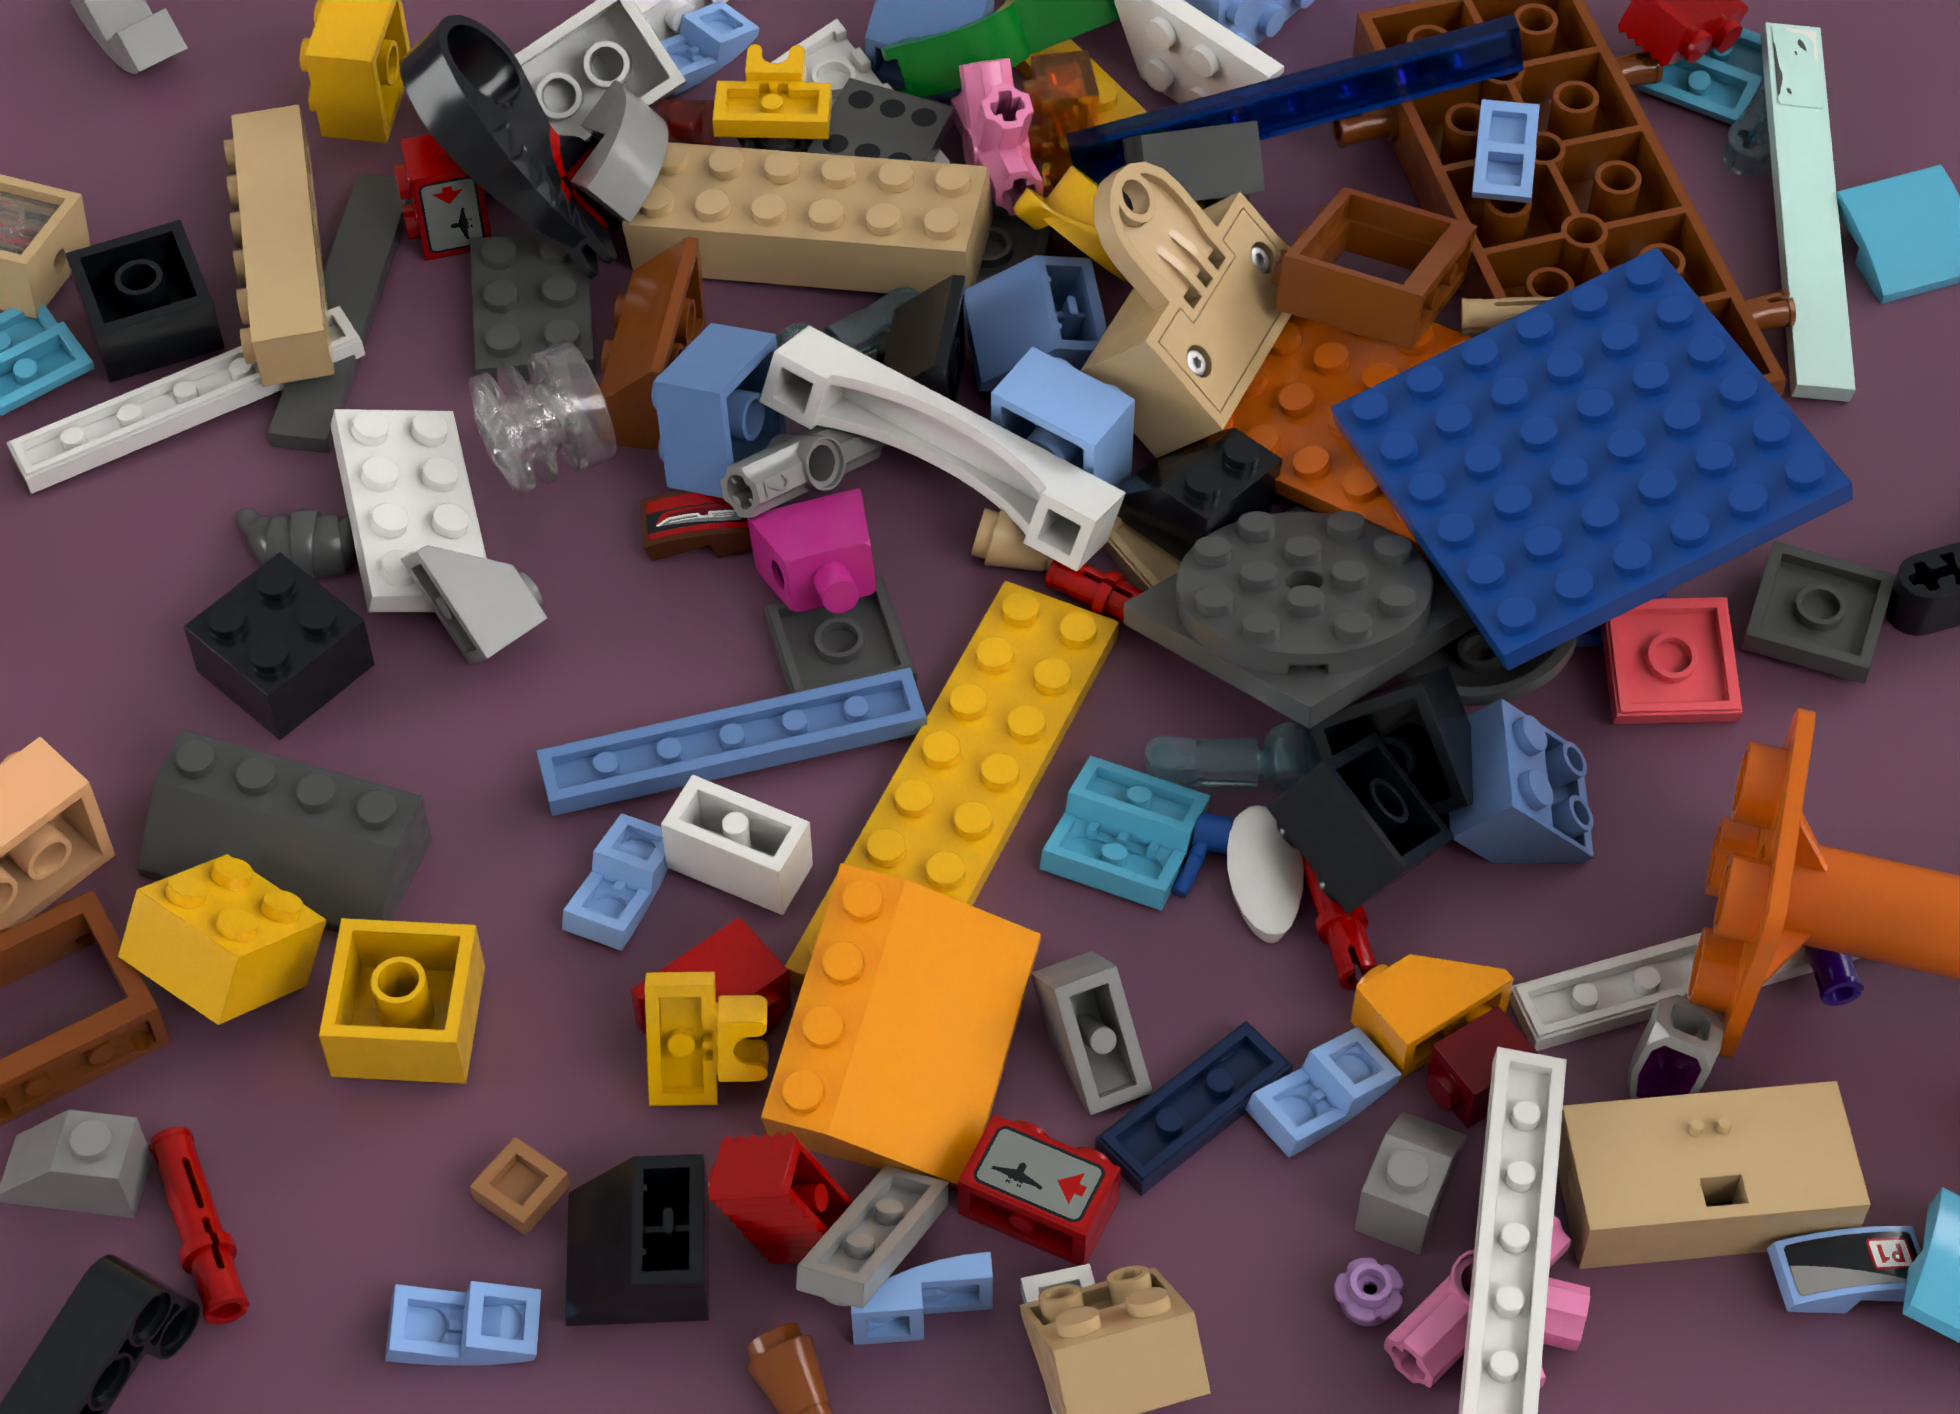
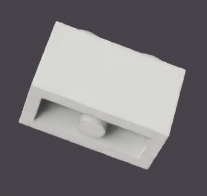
[661,775,813,915]

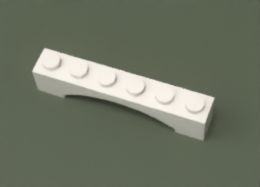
[759,326,1126,572]

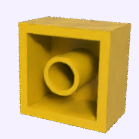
[300,0,410,143]
[118,854,327,1025]
[319,918,485,1084]

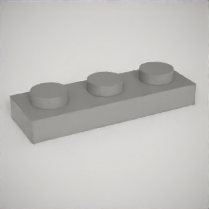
[796,1165,949,1309]

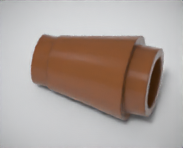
[746,1323,833,1414]

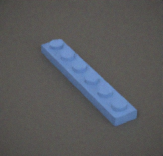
[536,667,927,816]

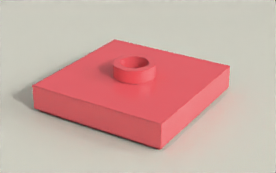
[1600,597,1743,725]

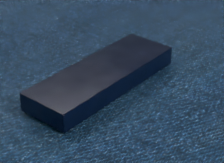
[1095,1021,1293,1196]

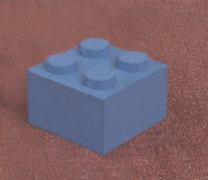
[651,323,786,498]

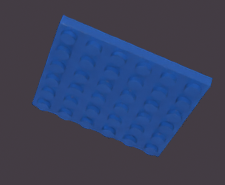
[1331,247,1853,671]

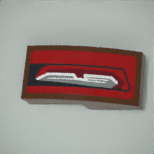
[640,490,773,561]

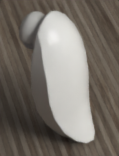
[1227,805,1304,943]

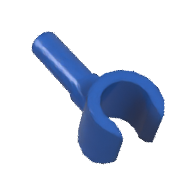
[1171,813,1233,898]

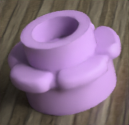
[1334,1258,1404,1327]

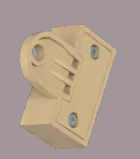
[1080,162,1292,458]

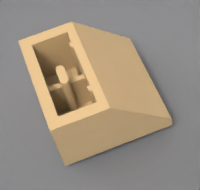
[1019,1265,1211,1414]

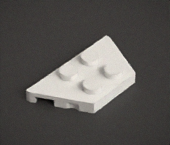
[1114,0,1284,126]

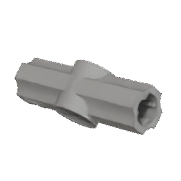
[720,425,886,518]

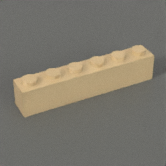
[224,104,335,387]

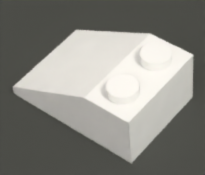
[515,0,688,140]

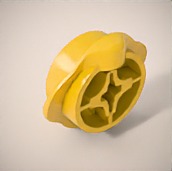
[1014,165,1133,283]

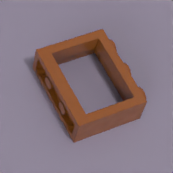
[1271,187,1477,350]
[0,890,171,1126]

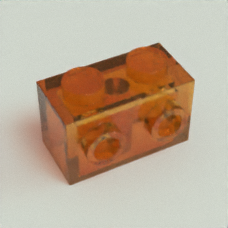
[1022,50,1100,188]

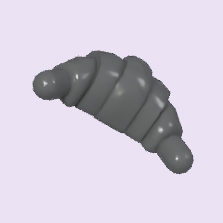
[236,508,358,581]

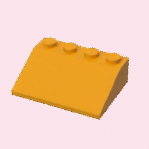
[761,863,1041,1189]

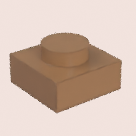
[469,1137,571,1236]

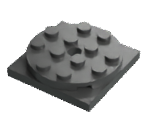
[1124,505,1476,729]

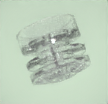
[469,340,617,496]

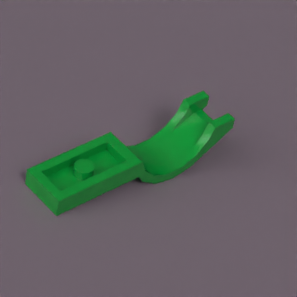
[881,0,1120,98]

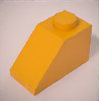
[1351,954,1514,1080]

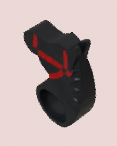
[400,15,622,279]

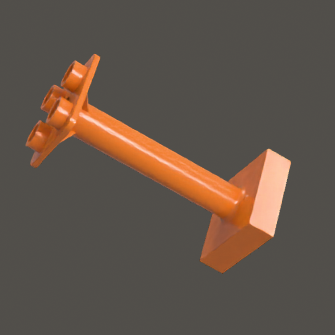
[1687,708,1960,1059]

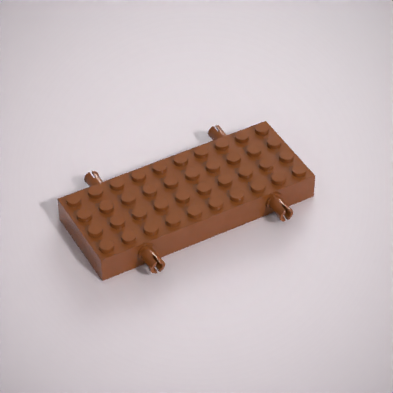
[1331,0,1796,398]

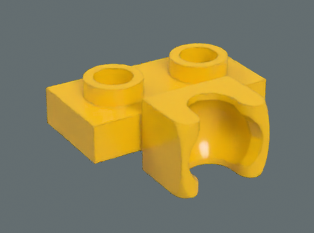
[712,44,832,139]
[645,972,769,1106]

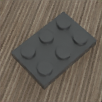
[470,232,596,385]

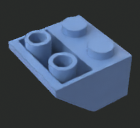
[865,0,994,105]
[965,255,1107,392]
[1448,698,1594,863]

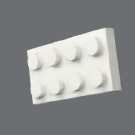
[330,409,487,612]

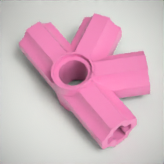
[951,58,1043,216]
[1384,1215,1591,1388]

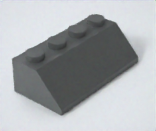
[137,729,432,933]

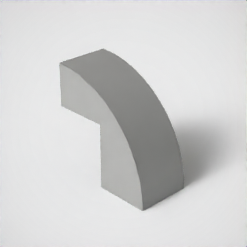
[69,0,188,74]
[570,79,668,223]

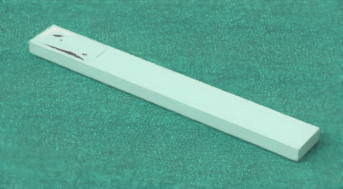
[1760,22,1856,402]

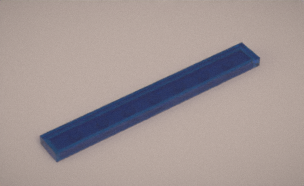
[1065,14,1524,184]

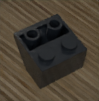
[565,1154,709,1326]

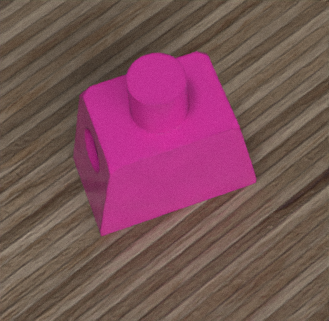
[747,488,877,614]

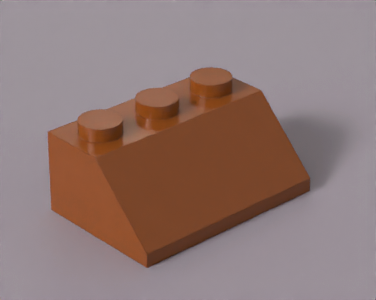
[589,237,706,450]

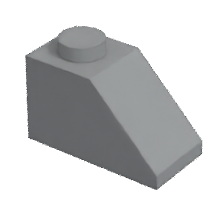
[400,545,547,664]
[1031,951,1153,1115]
[0,1109,153,1219]
[1355,1111,1468,1255]

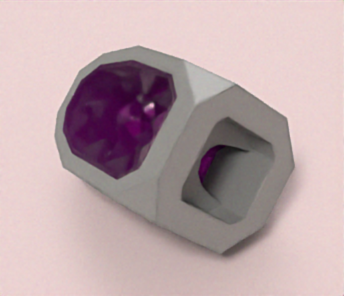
[1627,995,1725,1099]

